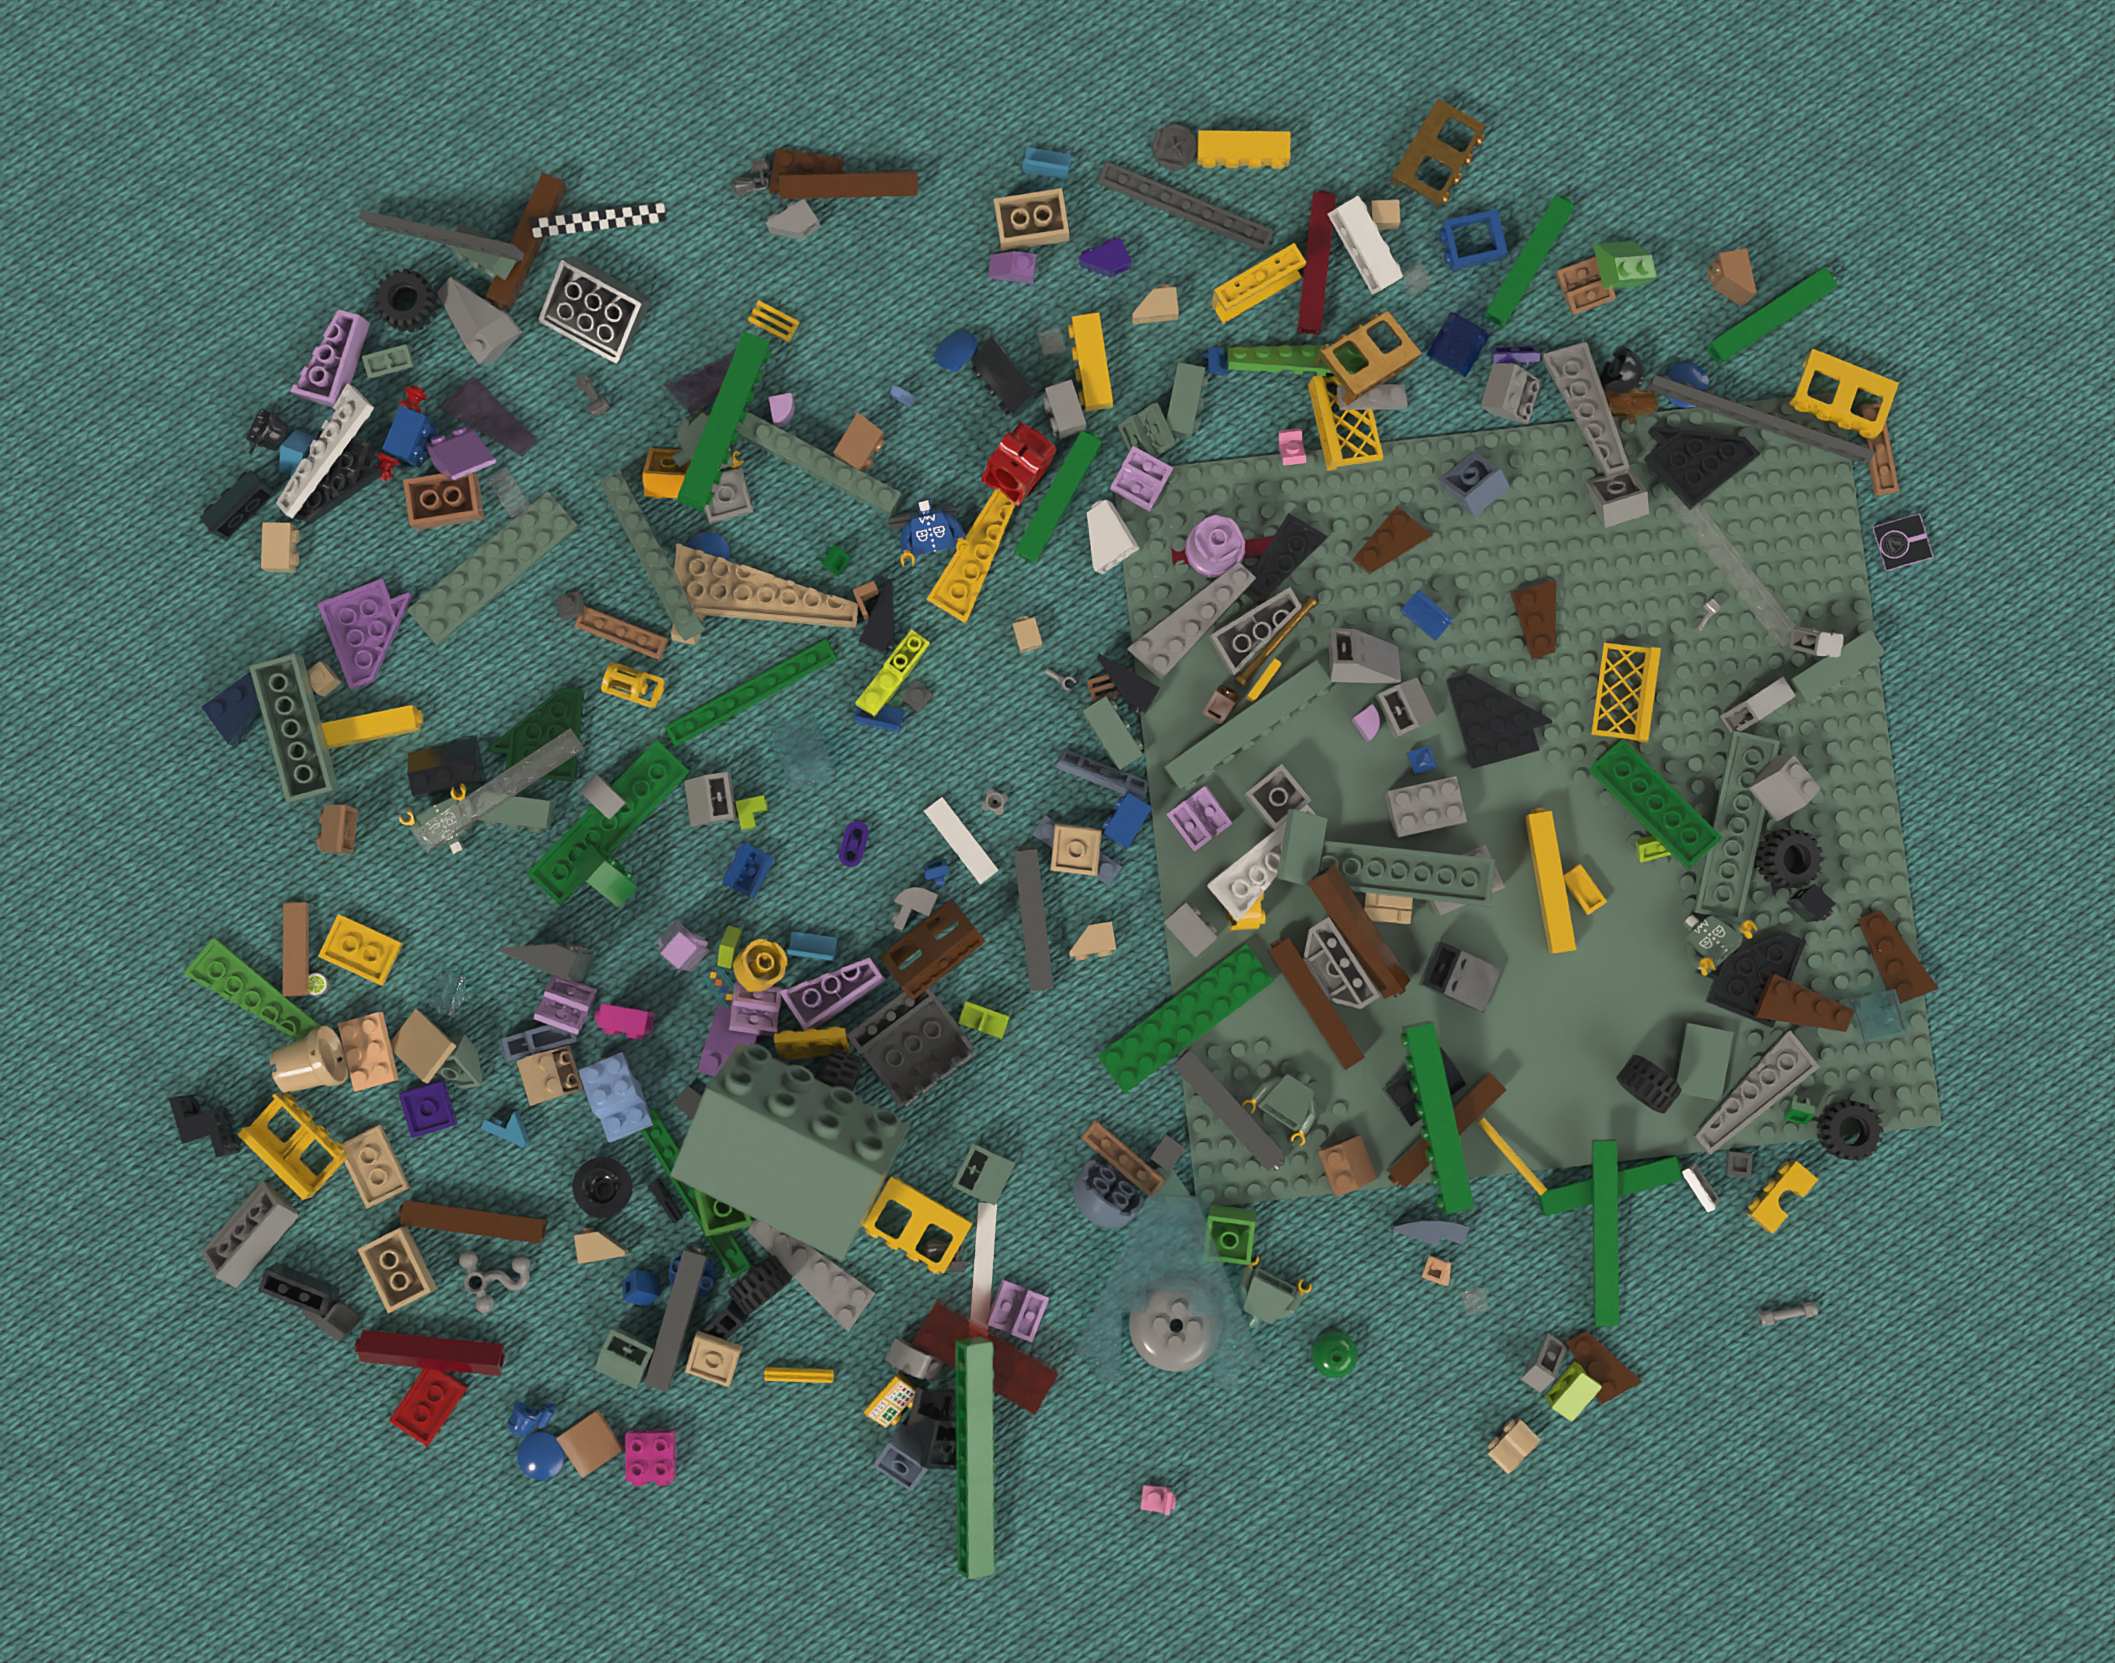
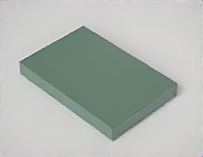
[1276,809,1327,887]
[1675,1023,1734,1101]

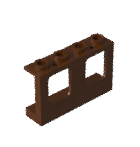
[879,898,986,1001]

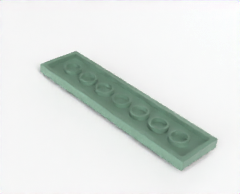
[407,491,579,646]
[1693,731,1780,922]
[1303,841,1496,907]

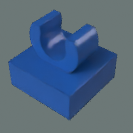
[1201,347,1228,376]
[923,859,949,887]

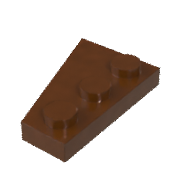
[769,148,844,195]
[1565,1330,1642,1405]

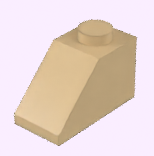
[1132,285,1179,324]
[574,1227,629,1264]

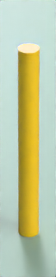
[1477,1117,1548,1196]

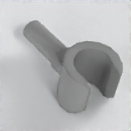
[1696,599,1719,631]
[1044,668,1076,691]

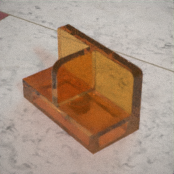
[1606,390,1658,425]

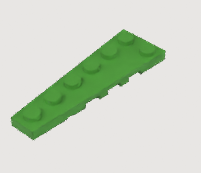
[1227,344,1368,376]
[184,938,321,1040]

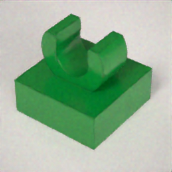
[819,545,852,577]
[1784,1095,1815,1126]

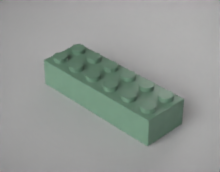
[249,654,339,803]

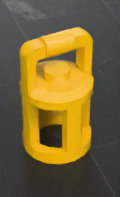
[601,661,665,708]

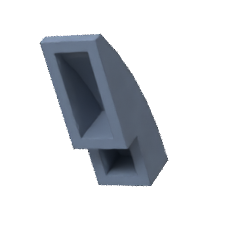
[499,1025,577,1062]
[1390,1219,1469,1246]

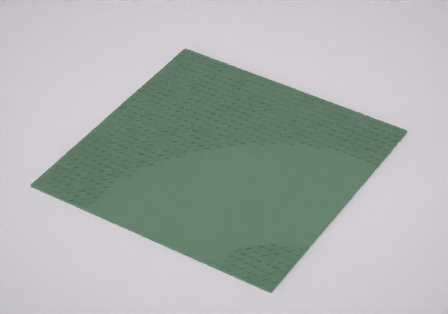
[1113,392,1941,1208]

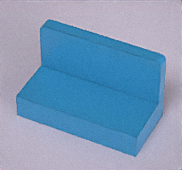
[1022,147,1072,179]
[787,932,838,961]

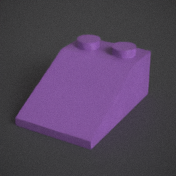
[426,426,496,480]
[698,1003,759,1076]

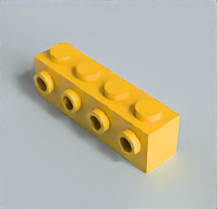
[1197,130,1290,169]
[1068,313,1113,412]

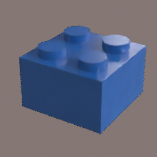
[1102,793,1152,850]

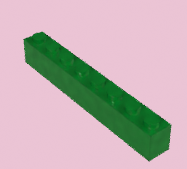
[677,331,772,512]
[1400,1020,1475,1214]

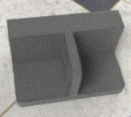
[301,1298,361,1342]

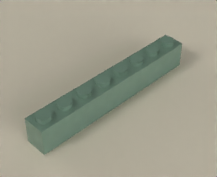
[736,412,903,517]
[599,470,705,641]
[1164,660,1333,791]

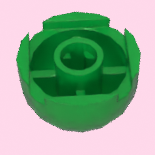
[1311,1330,1358,1378]

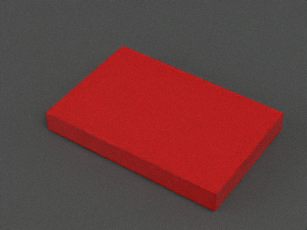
[389,1368,469,1447]

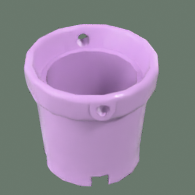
[1185,515,1245,578]

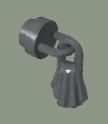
[731,159,770,197]
[924,1239,967,1273]

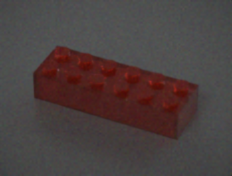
[912,1299,1059,1415]

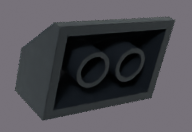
[970,337,1035,419]
[200,470,276,541]
[407,737,487,798]
[1382,1047,1466,1127]

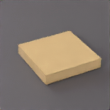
[1051,823,1102,876]
[685,1331,742,1387]

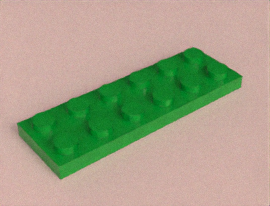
[1588,739,1723,871]

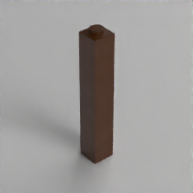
[775,169,918,199]
[486,172,567,311]
[1308,864,1411,999]
[1267,937,1366,1070]
[1386,1072,1507,1188]
[398,1199,548,1244]

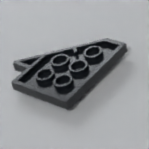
[1644,427,1761,510]
[293,430,383,524]
[1446,673,1552,770]
[1695,932,1806,1028]

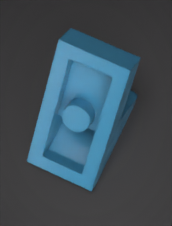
[481,1111,530,1147]

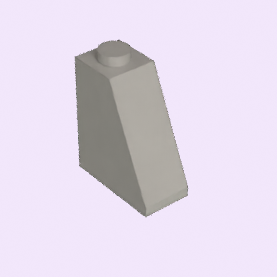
[1720,677,1796,734]

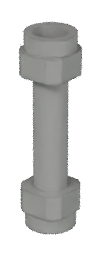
[1758,1301,1818,1326]

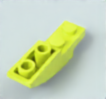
[855,629,930,718]

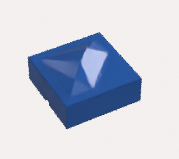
[1407,745,1437,776]

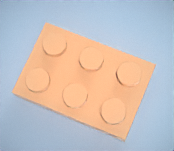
[338,1012,399,1092]

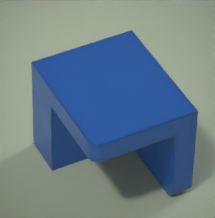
[622,1269,660,1307]

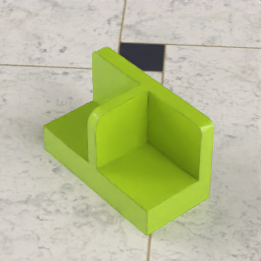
[958,1001,1010,1039]
[1544,1361,1602,1421]

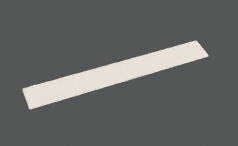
[969,1202,997,1340]

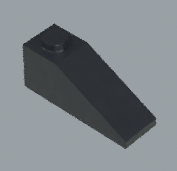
[859,579,897,656]
[1097,653,1160,715]
[683,1297,750,1354]

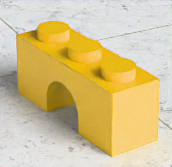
[1746,1160,1818,1233]

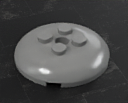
[1129,1276,1223,1372]

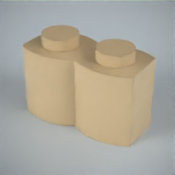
[1485,1418,1541,1474]

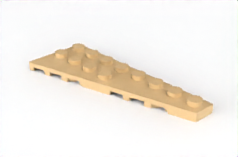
[674,544,858,628]

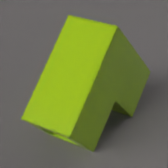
[735,795,768,831]
[717,926,742,969]

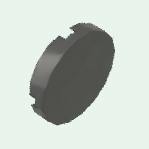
[1152,124,1197,171]

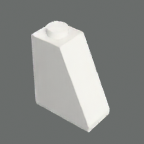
[1087,499,1140,574]

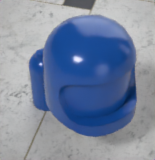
[507,1401,555,1437]

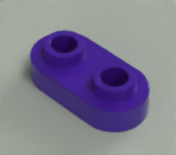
[839,821,869,867]

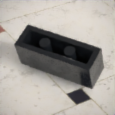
[258,1263,341,1316]

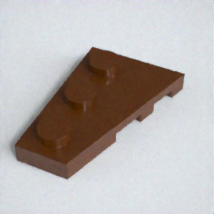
[1352,506,1433,575]
[1510,580,1556,660]

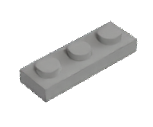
[1337,384,1408,410]

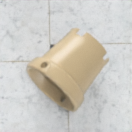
[270,1026,348,1093]

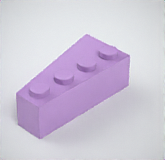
[290,310,370,407]
[657,920,710,971]
[779,958,886,1030]

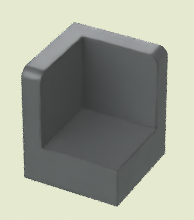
[1150,1134,1185,1171]

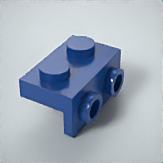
[722,842,775,899]

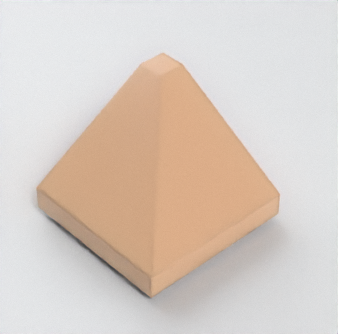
[1422,1255,1451,1286]

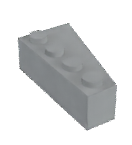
[1208,587,1302,676]

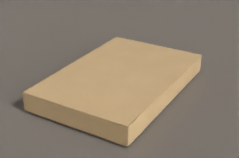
[390,1009,456,1084]
[341,1125,411,1209]

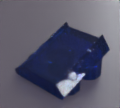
[1426,312,1490,377]

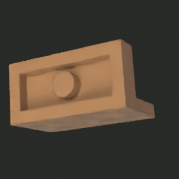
[853,581,880,622]

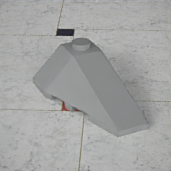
[437,277,522,364]

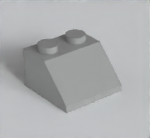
[1586,468,1649,528]
[1748,755,1821,821]

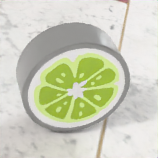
[308,973,330,996]

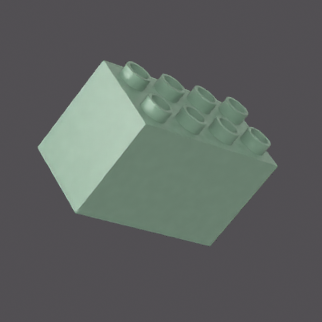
[670,1042,910,1262]

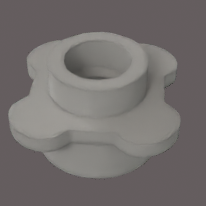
[982,789,1008,815]

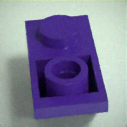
[1079,238,1132,278]

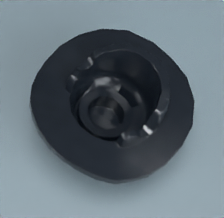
[246,402,289,455]
[572,1157,633,1218]

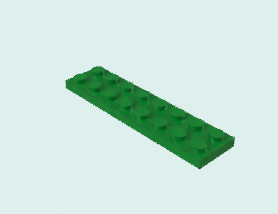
[527,740,691,906]
[1097,944,1274,1093]

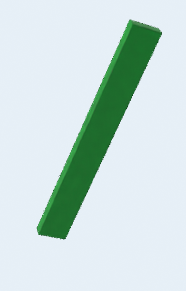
[664,638,838,748]
[640,1107,753,1280]
[1592,1139,1619,1327]

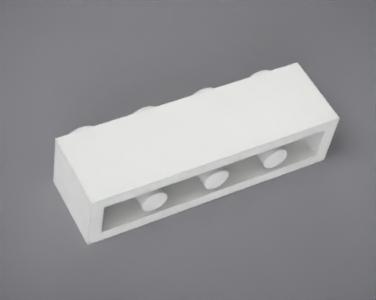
[1328,196,1403,295]

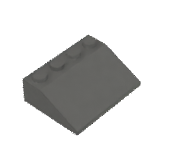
[538,256,652,364]
[500,942,594,982]

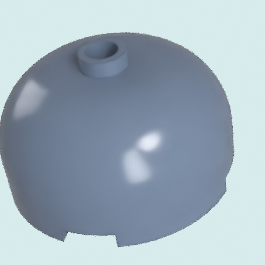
[1073,1160,1144,1229]

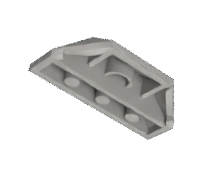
[1303,917,1380,1009]

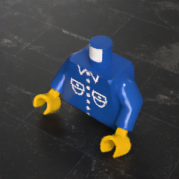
[900,498,972,567]

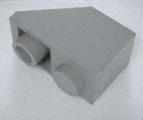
[765,198,821,240]

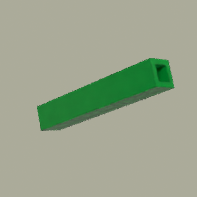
[1483,195,1575,329]
[1706,267,1838,366]
[1015,431,1102,565]
[1536,1156,1684,1216]

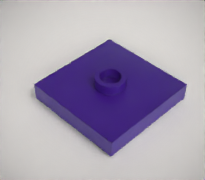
[398,1079,458,1138]

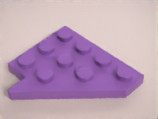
[317,579,412,690]

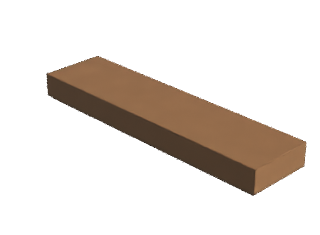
[1857,402,1899,497]
[574,605,669,660]
[283,902,309,997]
[1081,1120,1167,1199]

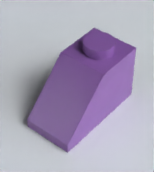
[988,251,1036,284]

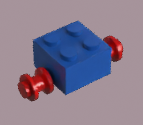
[372,385,437,482]

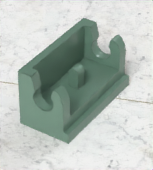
[362,344,416,379]

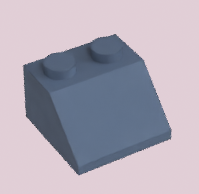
[1439,451,1510,517]
[872,1423,928,1492]

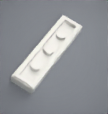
[924,797,999,885]

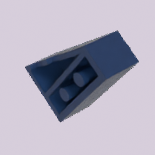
[201,671,261,747]

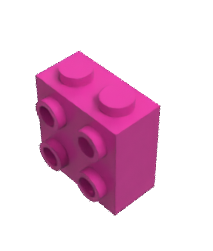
[595,1004,655,1039]
[625,1430,677,1486]

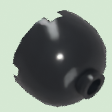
[1600,346,1644,394]

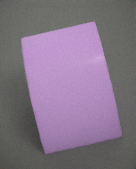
[769,393,795,428]
[1351,704,1380,743]

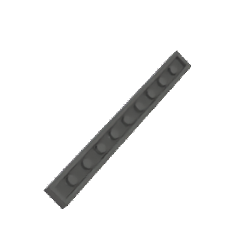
[1647,374,1875,464]

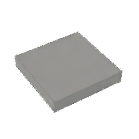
[705,467,754,524]

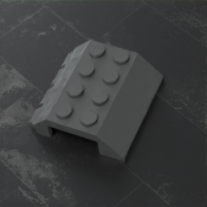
[847,988,975,1108]

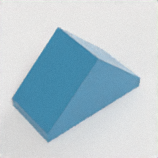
[279,429,317,477]

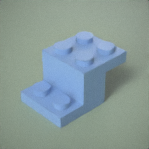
[578,1052,654,1143]

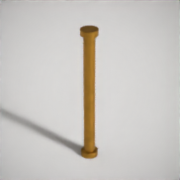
[1234,595,1318,687]

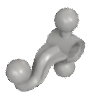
[459,1250,531,1314]

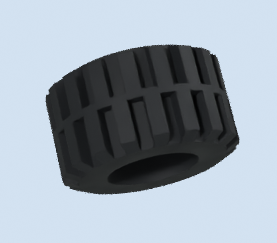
[374,269,438,333]
[1756,829,1823,888]
[819,1048,863,1092]
[1616,1055,1682,1114]
[1817,1100,1884,1161]
[728,1255,792,1315]

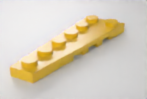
[927,489,1016,624]

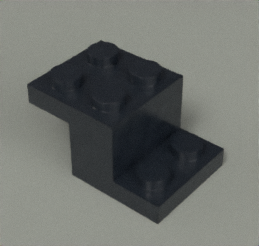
[169,1095,241,1158]
[906,1387,957,1470]

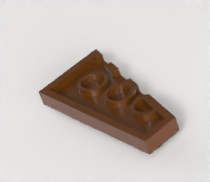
[1857,910,1939,1006]
[1753,973,1855,1032]

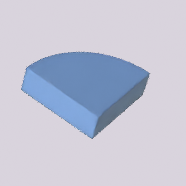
[890,385,916,406]

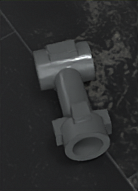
[576,373,611,417]

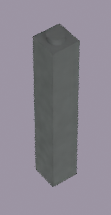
[1014,846,1054,992]
[1172,1050,1286,1171]
[644,1244,710,1392]

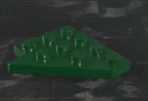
[488,688,585,782]

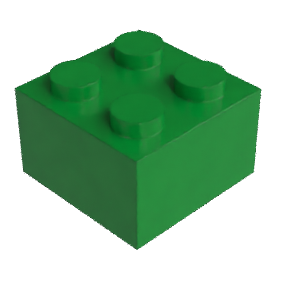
[572,844,637,908]

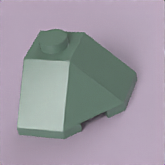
[432,1034,482,1089]

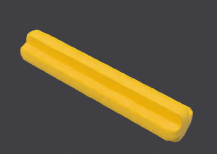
[764,1367,834,1383]

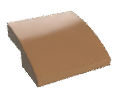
[1555,256,1616,315]
[556,1410,624,1478]

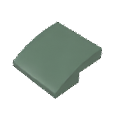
[1118,403,1176,458]

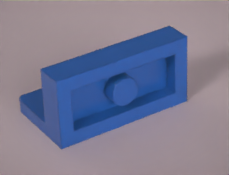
[1400,590,1453,641]
[852,705,904,733]

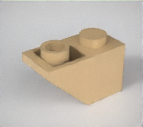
[1069,922,1116,961]

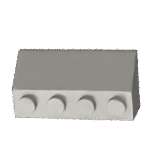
[201,1180,299,1288]

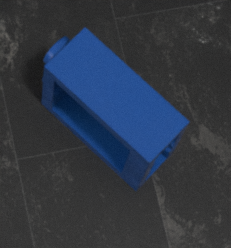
[1438,209,1508,271]

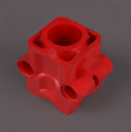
[981,423,1056,507]

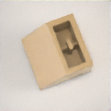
[517,1045,583,1106]

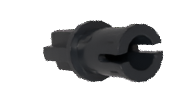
[647,1178,683,1223]

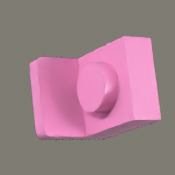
[1278,428,1306,466]
[1140,1484,1176,1515]

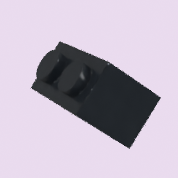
[1787,884,1836,922]

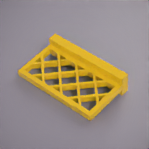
[1308,376,1384,471]
[1591,643,1661,743]

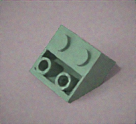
[952,1142,1016,1205]
[595,1326,656,1390]

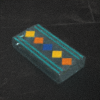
[701,965,735,1009]

